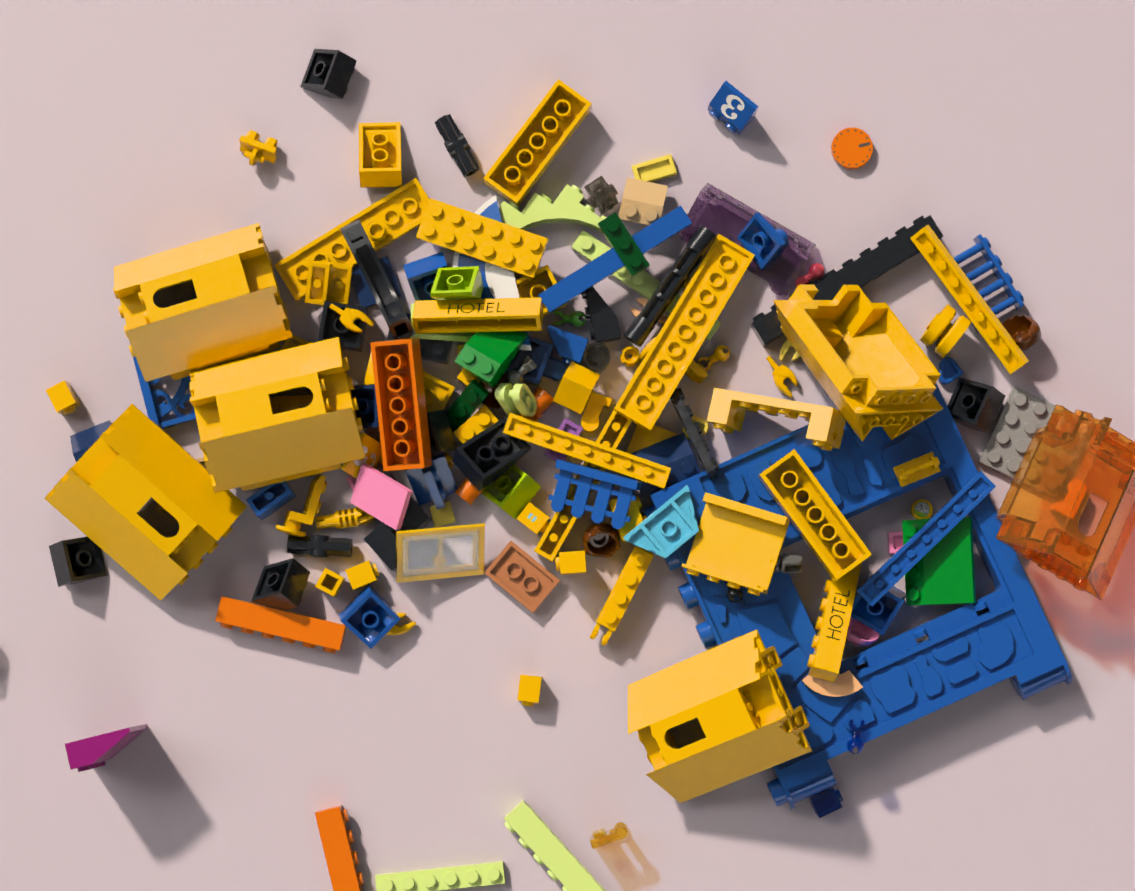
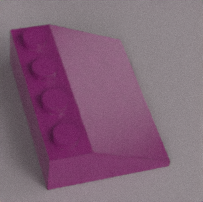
[65,724,147,772]

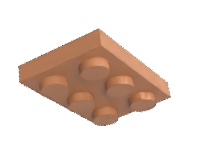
[484,541,560,613]

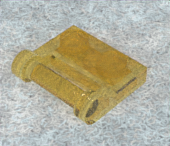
[590,822,628,849]

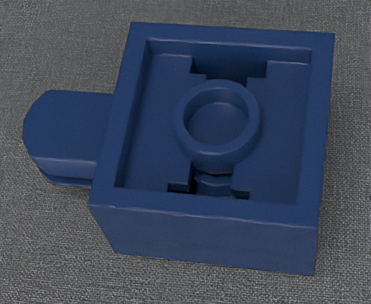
[504,336,566,387]

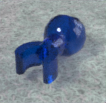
[847,719,865,754]

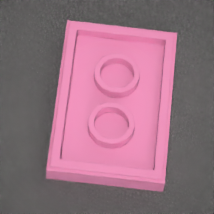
[350,464,412,530]

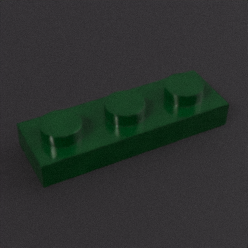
[598,212,650,277]
[446,379,490,436]

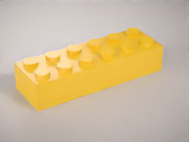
[483,79,592,207]
[757,449,872,581]

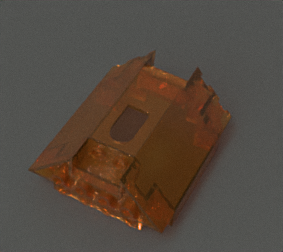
[996,404,1135,600]

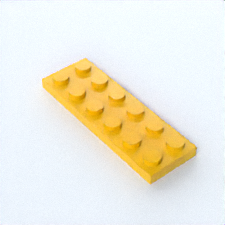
[416,198,549,279]

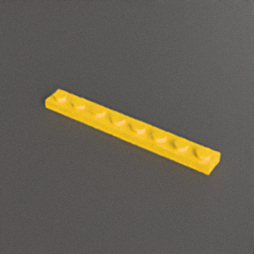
[910,225,1029,374]
[503,413,671,489]

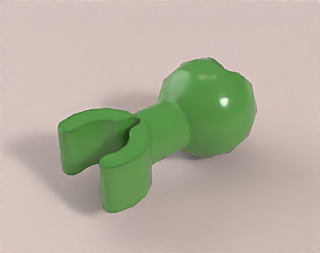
[553,310,587,327]

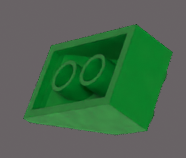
[454,331,528,389]

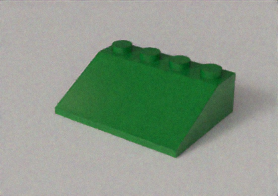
[902,517,976,606]

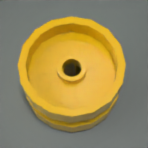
[919,304,971,358]

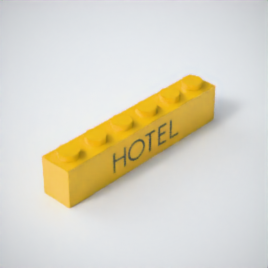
[412,297,544,334]
[807,562,862,683]

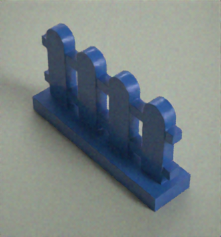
[548,459,642,529]

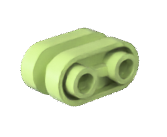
[495,383,537,417]

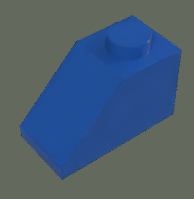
[547,325,588,365]

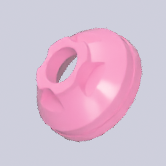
[846,617,879,647]

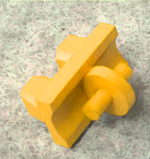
[239,130,278,166]

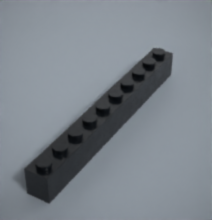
[750,215,943,347]

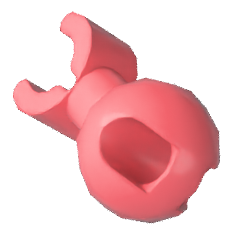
[795,263,824,287]

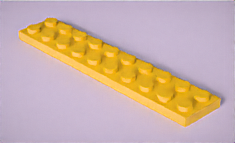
[613,234,755,432]

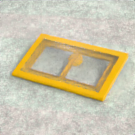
[396,523,485,583]

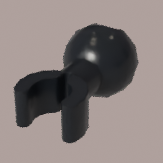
[724,581,743,603]

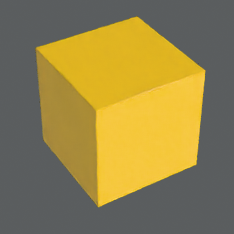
[553,362,600,414]

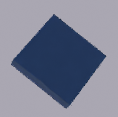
[352,256,402,308]

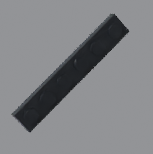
[670,388,719,481]

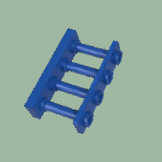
[954,234,1024,333]

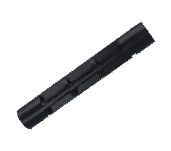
[624,225,717,347]

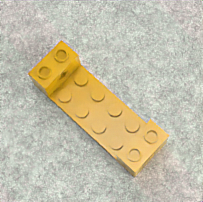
[707,388,846,451]

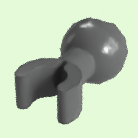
[507,356,537,387]

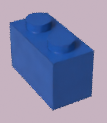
[246,481,296,520]

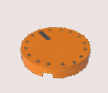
[831,127,873,169]

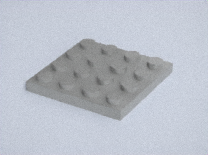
[978,386,1091,498]

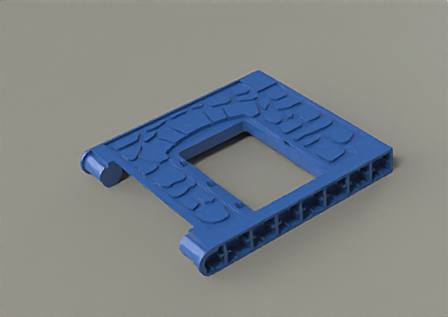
[643,383,1073,810]

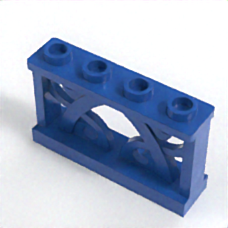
[133,357,196,430]

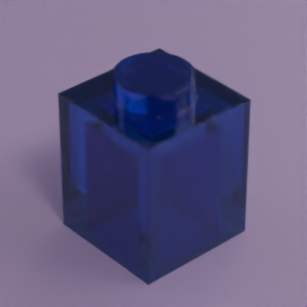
[808,787,844,818]

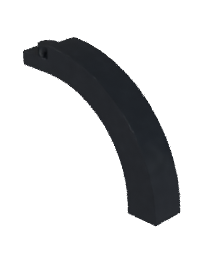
[340,220,416,340]

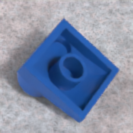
[737,212,789,270]

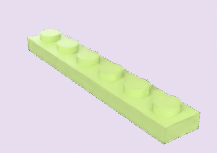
[375,861,505,891]

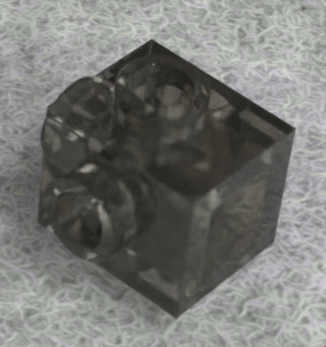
[584,176,619,215]

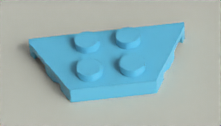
[623,485,699,559]

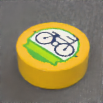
[910,499,933,519]

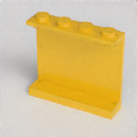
[682,492,790,596]

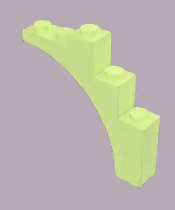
[499,184,607,234]

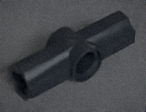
[435,114,480,178]
[287,535,353,557]

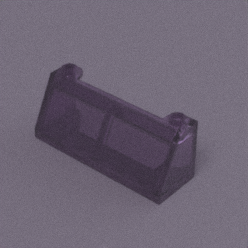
[677,183,816,296]

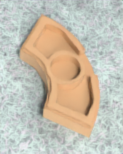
[801,670,863,697]

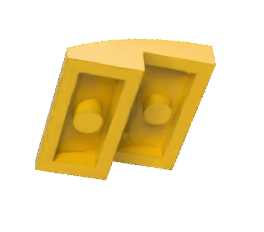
[305,261,353,305]

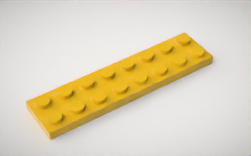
[274,178,430,301]

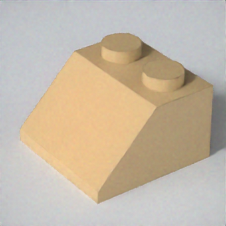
[619,177,668,225]

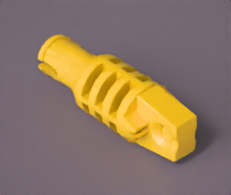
[316,507,375,530]

